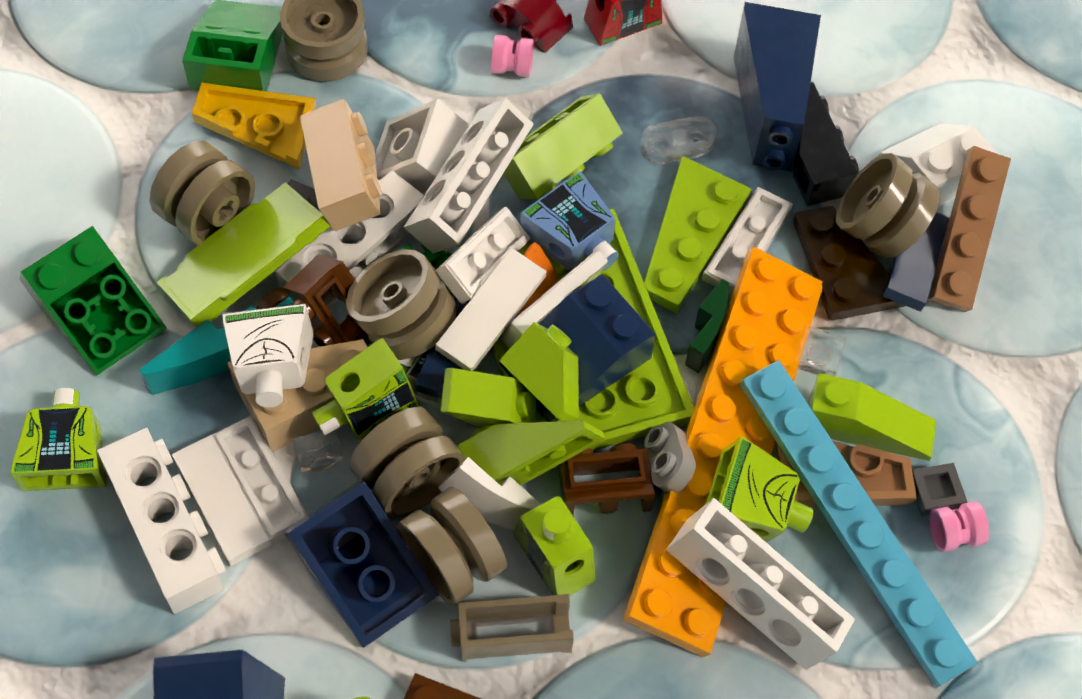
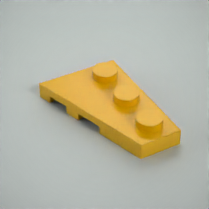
[192,82,316,169]

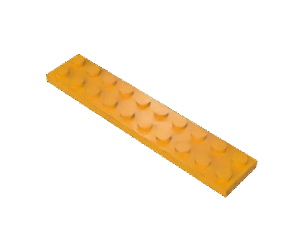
[623,246,823,657]

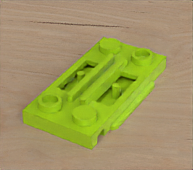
[156,182,330,328]

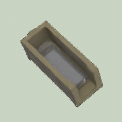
[450,594,574,662]

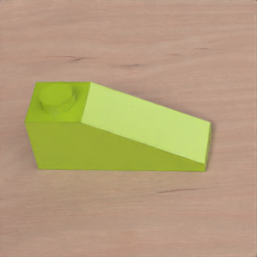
[808,373,936,461]
[458,421,605,486]

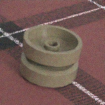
[280,0,368,82]
[149,141,255,245]
[836,153,940,258]
[346,249,458,360]
[349,407,465,519]
[396,486,507,606]

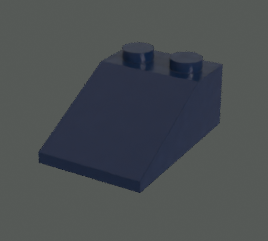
[499,274,656,422]
[283,482,439,648]

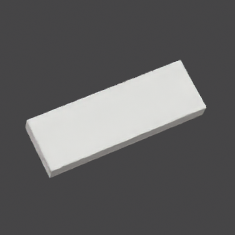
[702,187,793,295]
[435,206,531,304]
[436,248,547,371]
[501,251,608,349]
[212,416,307,545]
[172,435,271,566]

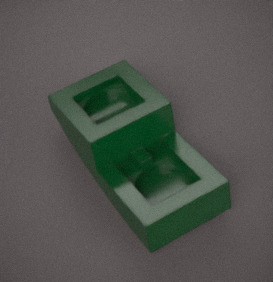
[685,279,729,374]

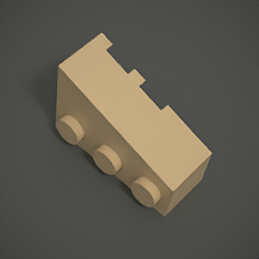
[300,99,382,231]
[227,339,368,452]

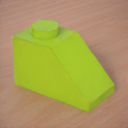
[499,322,579,421]
[440,368,537,428]

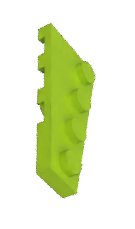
[644,156,752,314]

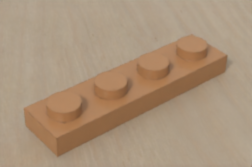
[928,146,1011,312]

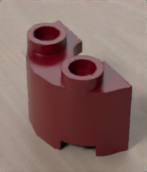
[489,0,573,53]

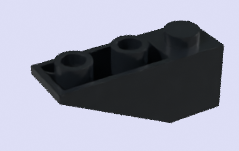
[793,82,859,206]

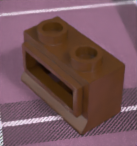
[283,254,367,347]
[559,443,655,516]

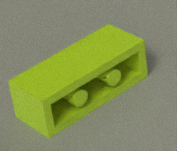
[503,93,623,201]

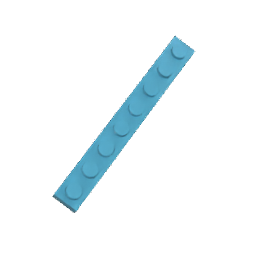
[740,360,978,689]

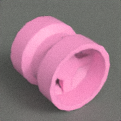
[491,35,534,77]
[929,501,989,552]

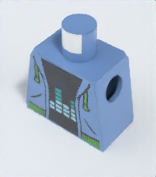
[520,171,619,271]

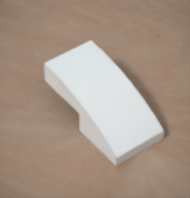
[439,457,541,530]

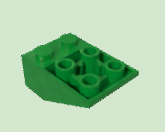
[182,0,283,91]
[19,225,167,376]

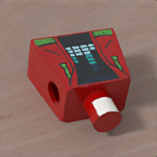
[584,0,663,46]

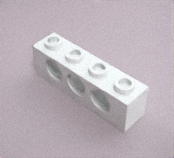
[404,97,533,253]
[276,170,424,309]
[97,428,226,615]
[666,498,855,670]

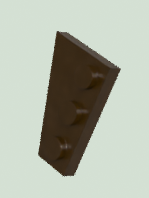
[793,205,905,321]

